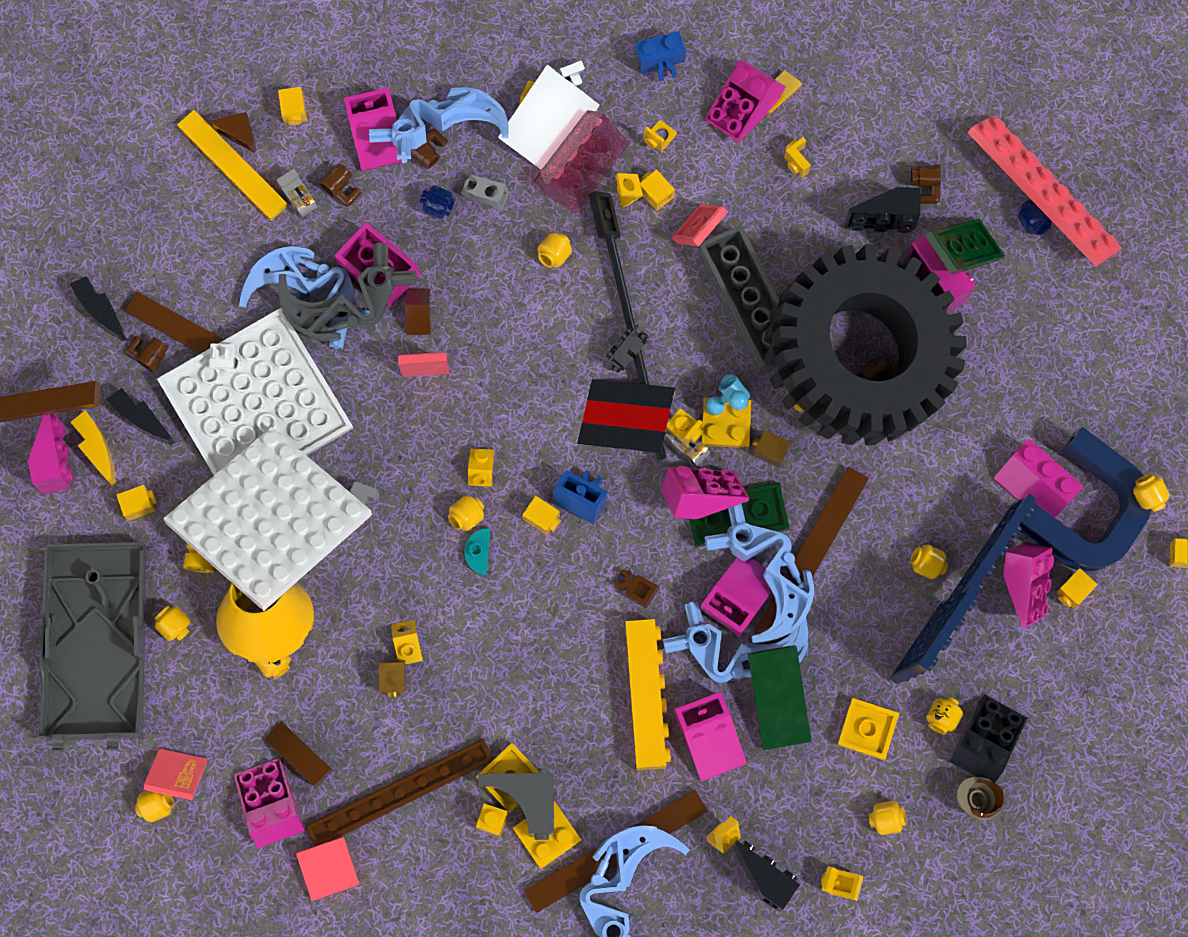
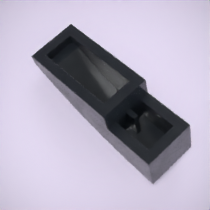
[70,276,127,342]
[107,388,175,445]

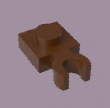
[613,570,659,608]

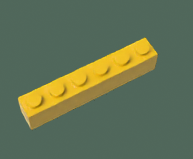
[625,619,671,771]

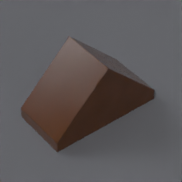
[212,112,257,154]
[405,289,431,335]

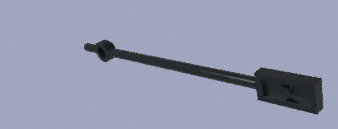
[588,191,667,460]

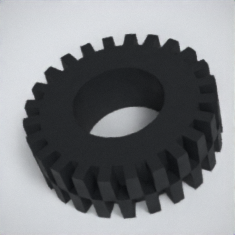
[764,244,967,446]

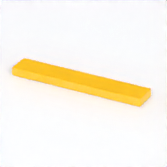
[177,110,288,221]

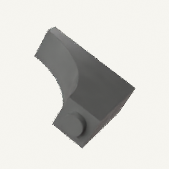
[478,773,554,840]

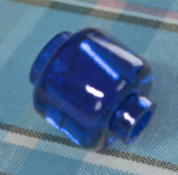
[419,185,455,219]
[1018,200,1052,235]

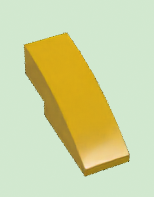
[70,410,116,486]

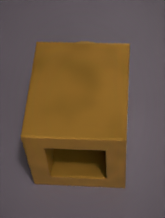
[752,430,791,468]
[379,661,406,697]

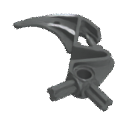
[278,243,418,342]

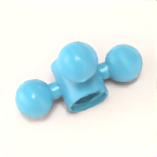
[706,374,750,415]

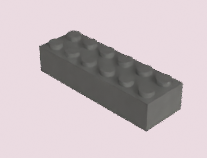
[697,225,780,375]

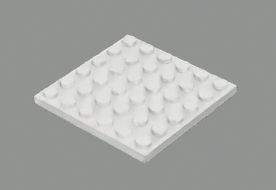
[157,308,353,475]
[163,426,372,611]

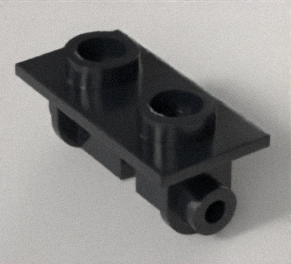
[605,324,648,373]

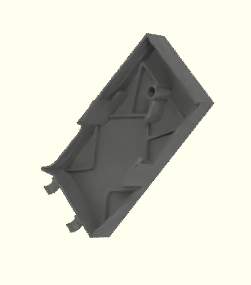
[36,542,147,752]

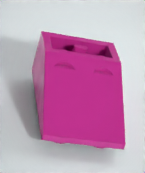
[705,59,786,142]
[344,87,402,171]
[28,414,74,494]
[661,466,749,519]
[1003,542,1054,629]
[700,558,772,638]
[674,692,747,782]
[234,758,305,849]

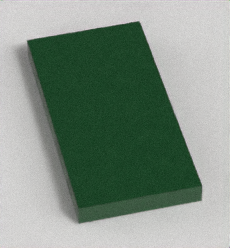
[925,218,1005,275]
[689,482,790,548]
[747,645,812,750]

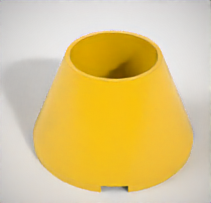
[216,582,314,663]

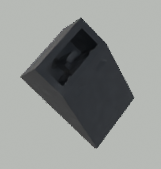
[845,187,921,233]
[949,694,1028,783]
[733,840,800,912]

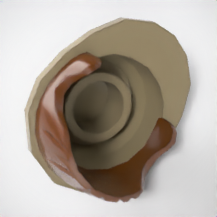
[956,777,1005,821]

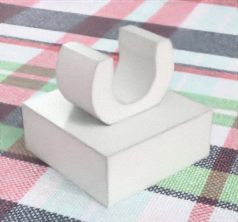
[558,60,585,86]
[209,344,236,370]

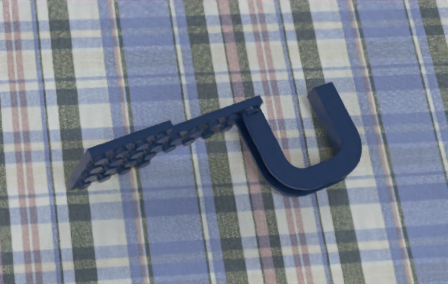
[889,427,1151,684]

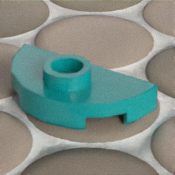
[464,528,491,577]

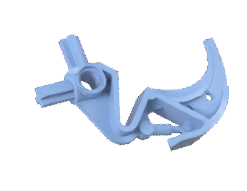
[369,87,509,163]
[239,246,377,349]
[705,504,814,643]
[663,602,809,683]
[579,825,690,937]

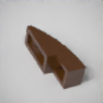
[264,721,333,788]

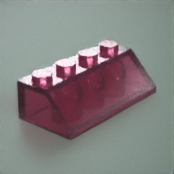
[533,110,630,214]

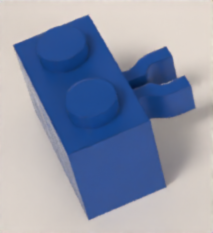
[635,31,686,81]
[552,470,608,524]

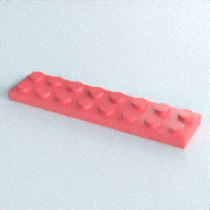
[967,115,1122,267]

